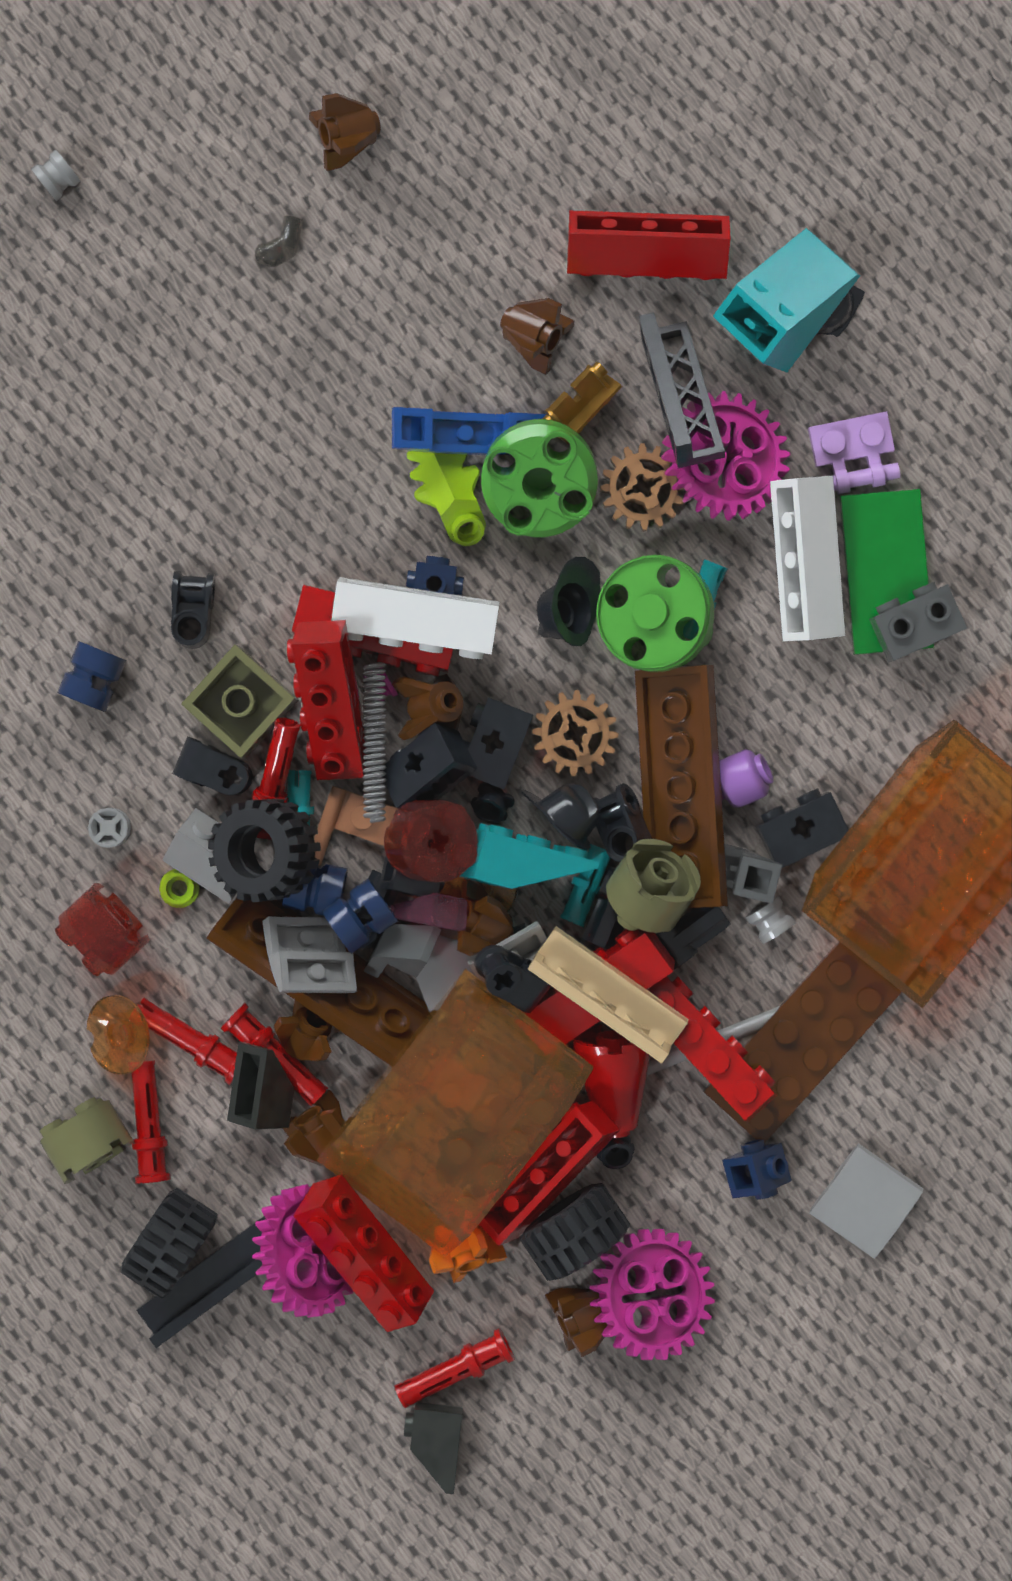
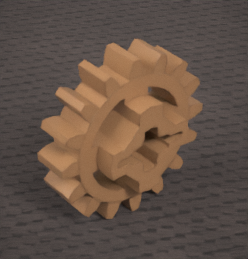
[600,443,685,532]
[532,690,619,777]

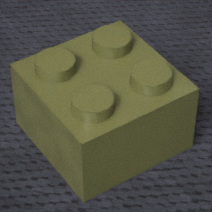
[181,644,299,759]

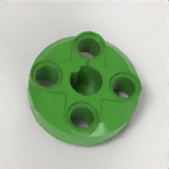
[481,419,598,537]
[596,555,714,672]

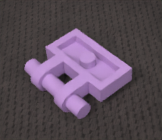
[808,411,900,495]

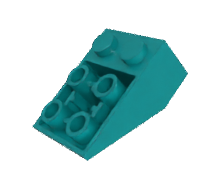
[713,228,861,373]
[453,823,600,889]

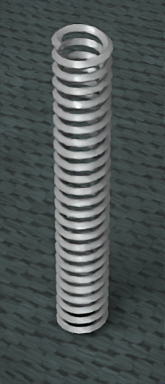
[362,662,387,823]

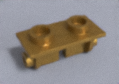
[542,361,623,444]

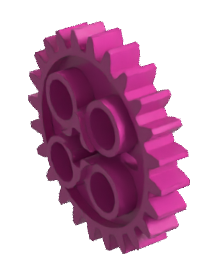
[661,391,790,521]
[252,1184,354,1318]
[589,1229,715,1360]

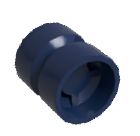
[57,641,127,712]
[282,864,348,916]
[322,879,398,954]

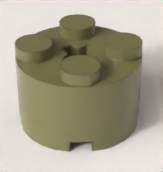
[606,839,701,933]
[40,1097,134,1184]

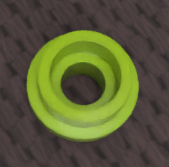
[159,869,200,908]

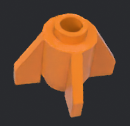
[429,1210,507,1283]

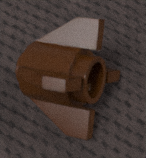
[309,93,381,171]
[500,298,575,375]
[391,674,464,740]
[438,879,514,956]
[274,1000,340,1061]
[282,1090,351,1166]
[545,1288,608,1357]

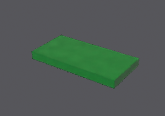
[840,489,934,655]

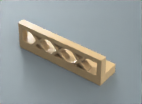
[528,926,689,1063]

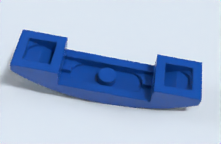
[392,407,546,455]

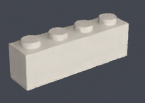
[770,476,845,641]
[331,577,500,659]

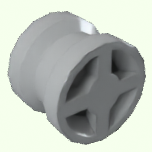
[31,150,81,201]
[88,808,131,848]
[745,896,796,944]

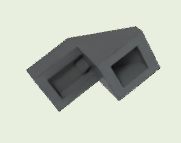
[724,844,782,904]
[364,924,441,978]

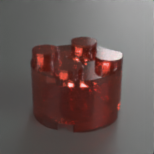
[384,800,478,882]
[54,883,150,977]

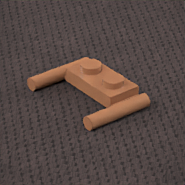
[314,786,424,900]

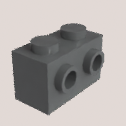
[869,582,967,663]

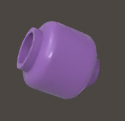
[719,749,773,808]

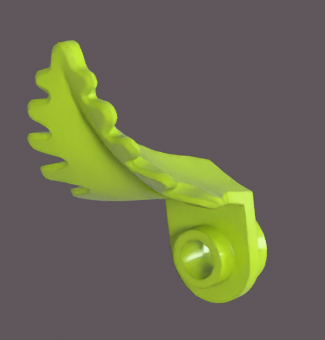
[406,451,486,546]

